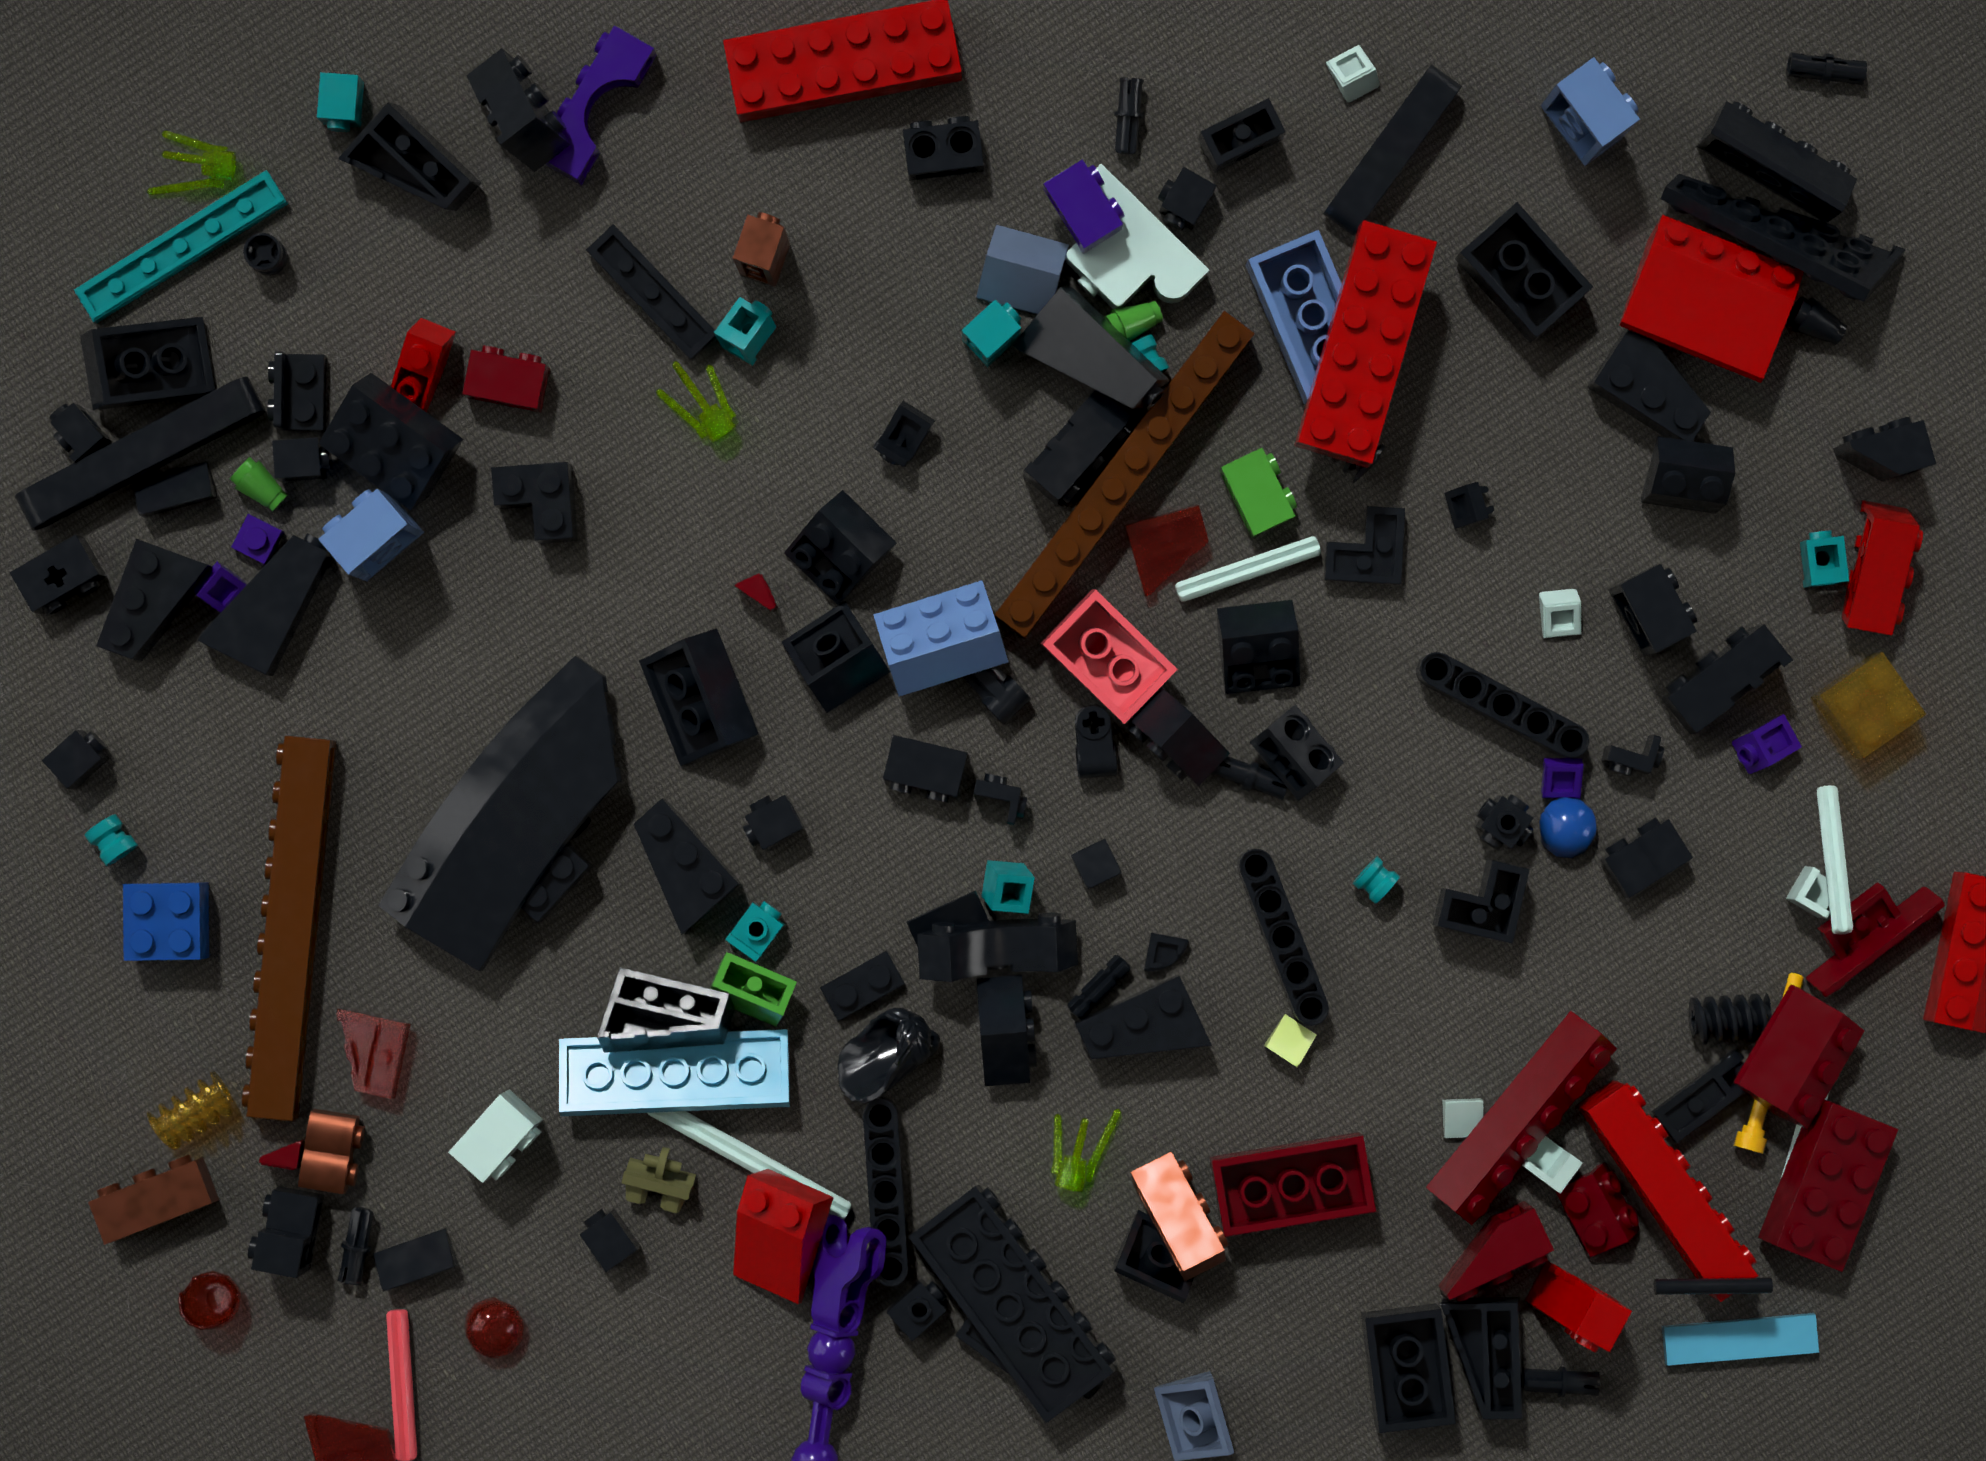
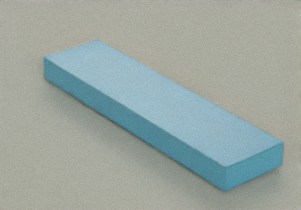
[1662,1313,1819,1366]

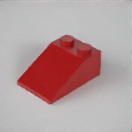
[733,1169,834,1304]

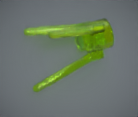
[147,130,236,195]
[656,361,737,443]
[1051,1109,1121,1192]

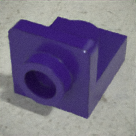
[1732,714,1802,774]

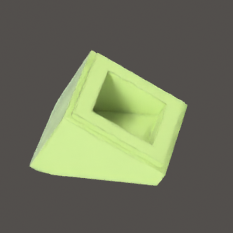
[1264,1014,1317,1068]

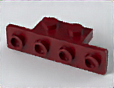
[1806,882,1945,997]

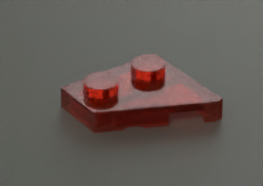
[1125,504,1209,596]
[336,1009,411,1099]

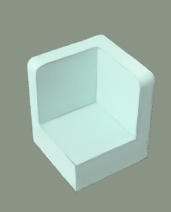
[1786,866,1830,919]
[1522,1136,1583,1194]

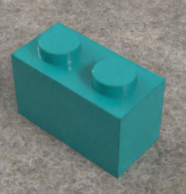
[961,299,1022,368]

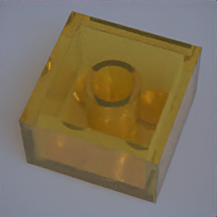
[1811,652,1926,759]

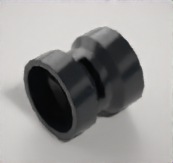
[243,232,288,276]

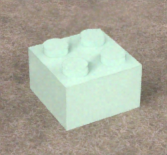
[448,1089,543,1183]

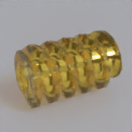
[147,1071,234,1150]

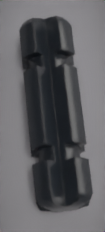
[1067,955,1131,1019]

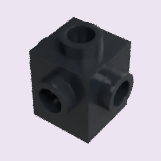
[1475,794,1533,851]

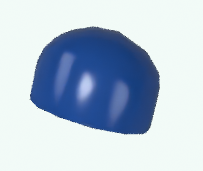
[1539,797,1597,858]

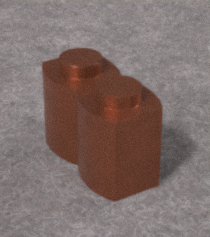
[298,1109,365,1194]

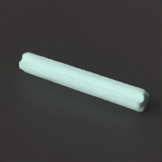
[1175,536,1321,602]
[1817,785,1853,934]

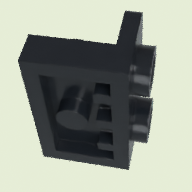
[267,352,327,432]

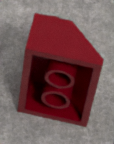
[1733,984,1864,1129]

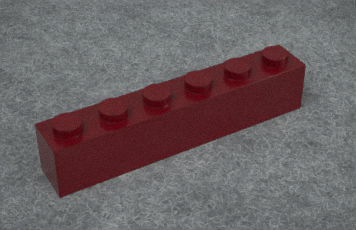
[1426,1011,1617,1225]

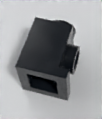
[49,403,111,462]

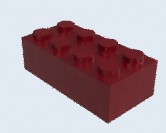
[1758,1100,1899,1272]
[1209,1132,1376,1237]

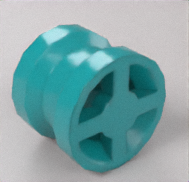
[1352,856,1400,904]

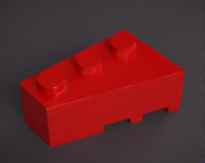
[1842,500,1923,635]
[1525,1261,1632,1353]

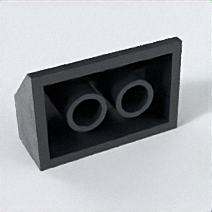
[639,628,759,766]

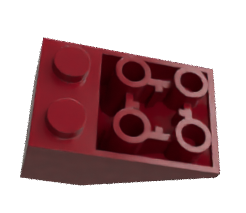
[1438,1201,1554,1302]

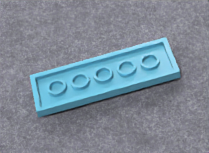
[559,1029,790,1116]

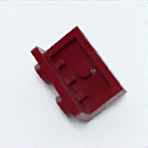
[1555,1163,1640,1257]

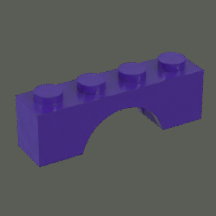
[545,25,657,186]

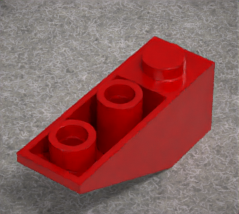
[391,318,456,412]

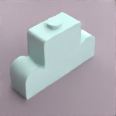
[1066,164,1209,309]

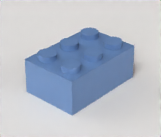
[1540,57,1640,166]
[318,489,424,581]
[873,580,1008,697]

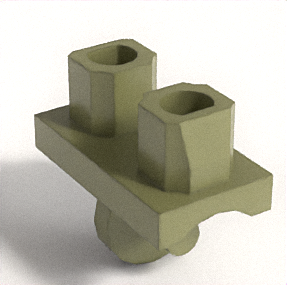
[622,1147,696,1214]

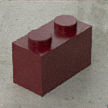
[462,345,550,413]

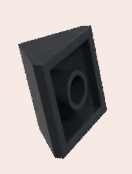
[1113,1210,1194,1304]

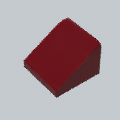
[734,573,778,612]
[259,1139,305,1170]

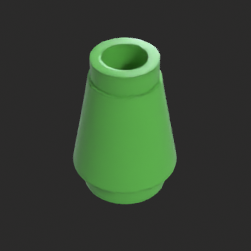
[1104,301,1163,341]
[230,457,288,512]

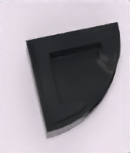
[1144,933,1188,971]

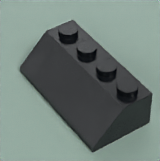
[1696,101,1857,223]

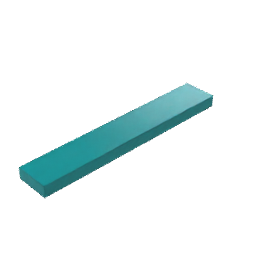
[74,170,289,324]

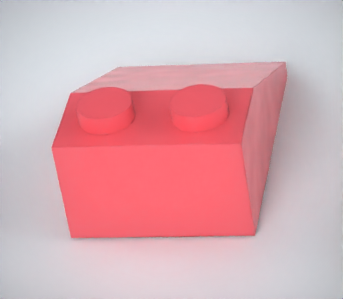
[1040,589,1178,724]

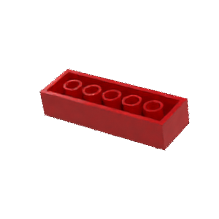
[723,0,962,123]
[1294,220,1437,468]
[1576,1080,1758,1302]

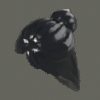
[837,1008,940,1104]

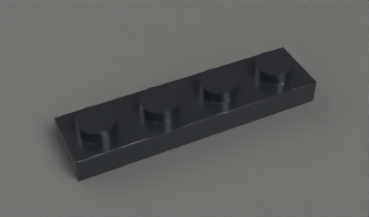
[586,224,716,361]

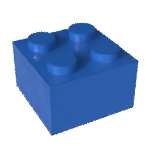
[123,882,209,961]

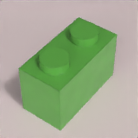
[1219,448,1297,539]
[710,952,797,1027]

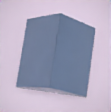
[976,225,1069,315]
[1154,1371,1234,1461]

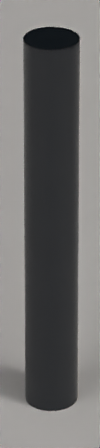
[1654,1278,1773,1295]

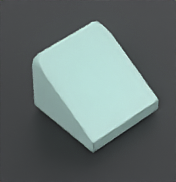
[1326,45,1380,103]
[1539,589,1581,638]
[1442,1098,1484,1138]

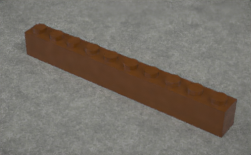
[994,311,1255,640]
[242,736,337,1121]

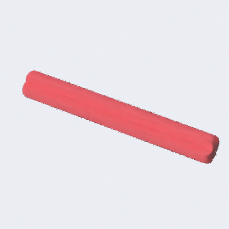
[386,1309,417,1461]

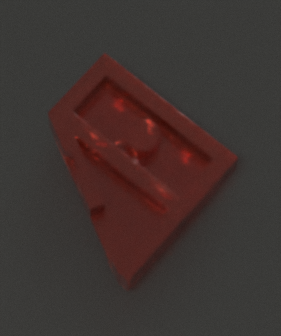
[304,1413,397,1461]

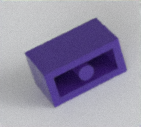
[1043,159,1125,254]

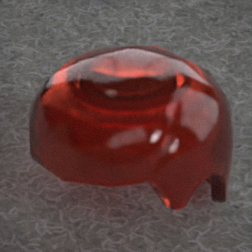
[178,1271,241,1330]
[464,1297,524,1358]

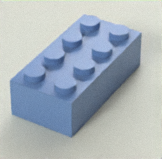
[1245,230,1342,405]

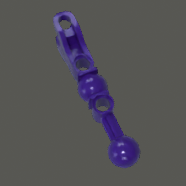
[791,1214,886,1461]

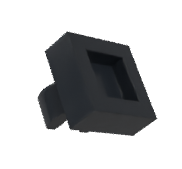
[1444,482,1494,529]

